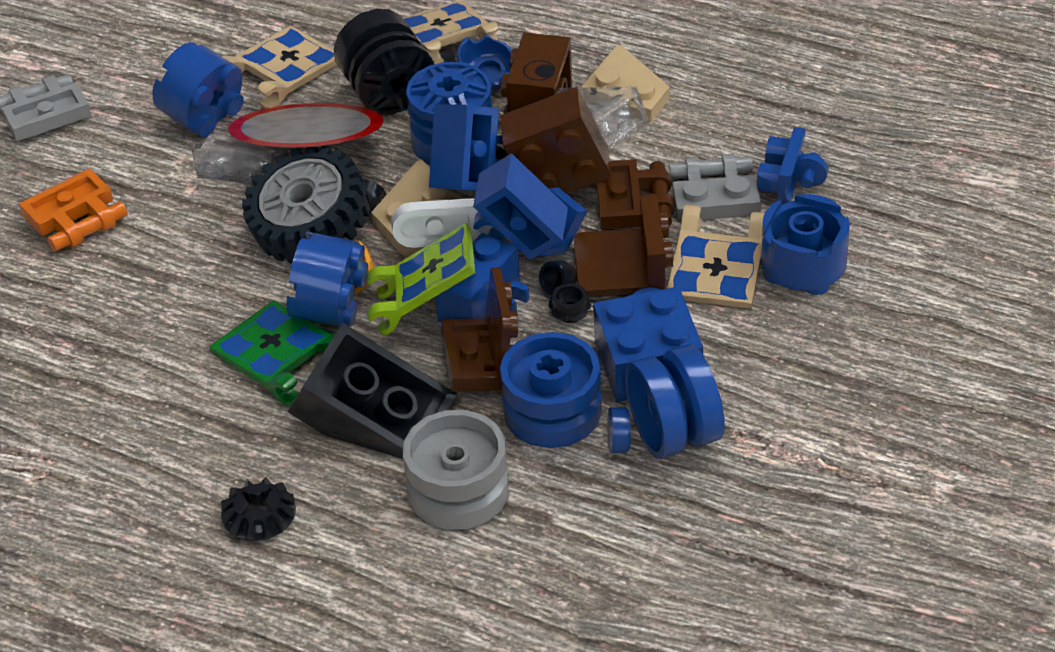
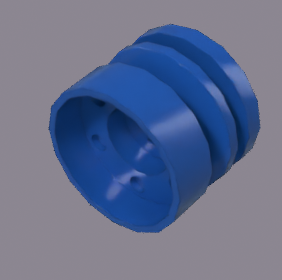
[406,62,493,165]

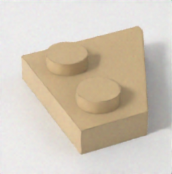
[581,44,670,122]

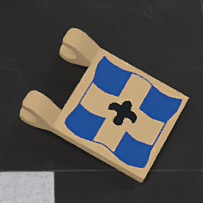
[403,0,499,64]
[222,25,337,109]
[667,205,765,309]

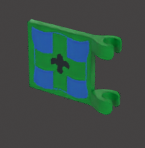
[209,300,335,406]

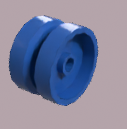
[500,332,602,448]
[625,344,725,459]

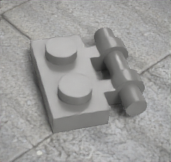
[0,74,91,142]
[669,153,761,222]

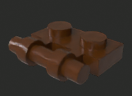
[597,159,675,229]

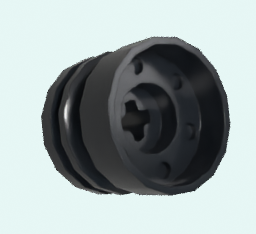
[333,9,434,114]

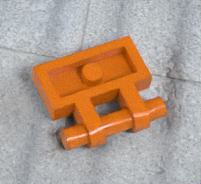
[19,168,128,252]

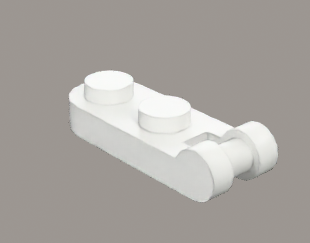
[391,198,508,248]

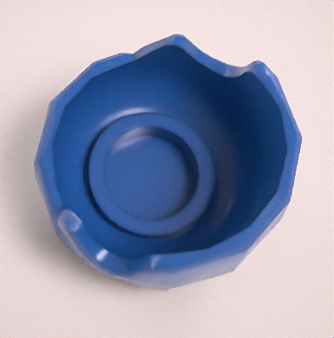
[457,35,512,92]

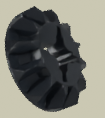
[221,477,296,541]

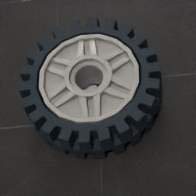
[242,146,370,263]

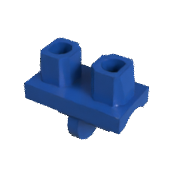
[757,127,829,204]

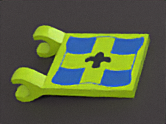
[367,223,475,336]

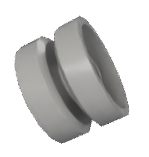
[403,410,509,530]

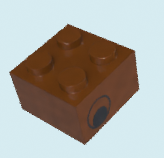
[501,33,573,114]
[501,87,612,194]

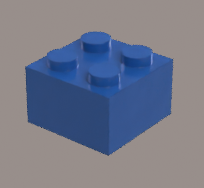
[593,286,703,402]

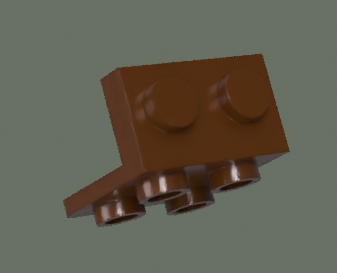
[574,196,673,297]
[441,267,518,392]

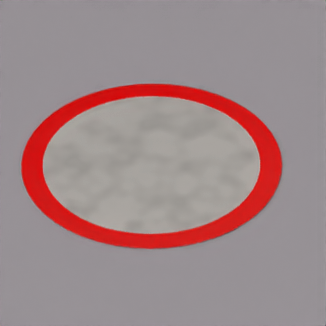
[228,103,384,148]

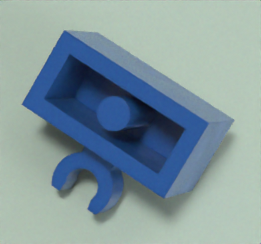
[429,104,503,191]
[473,153,568,260]
[435,233,529,323]

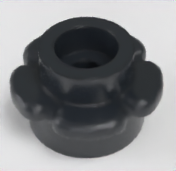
[548,283,591,323]

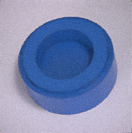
[607,407,631,453]

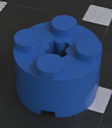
[152,42,244,138]
[761,194,850,295]
[286,231,368,327]

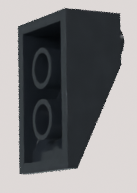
[288,323,458,459]

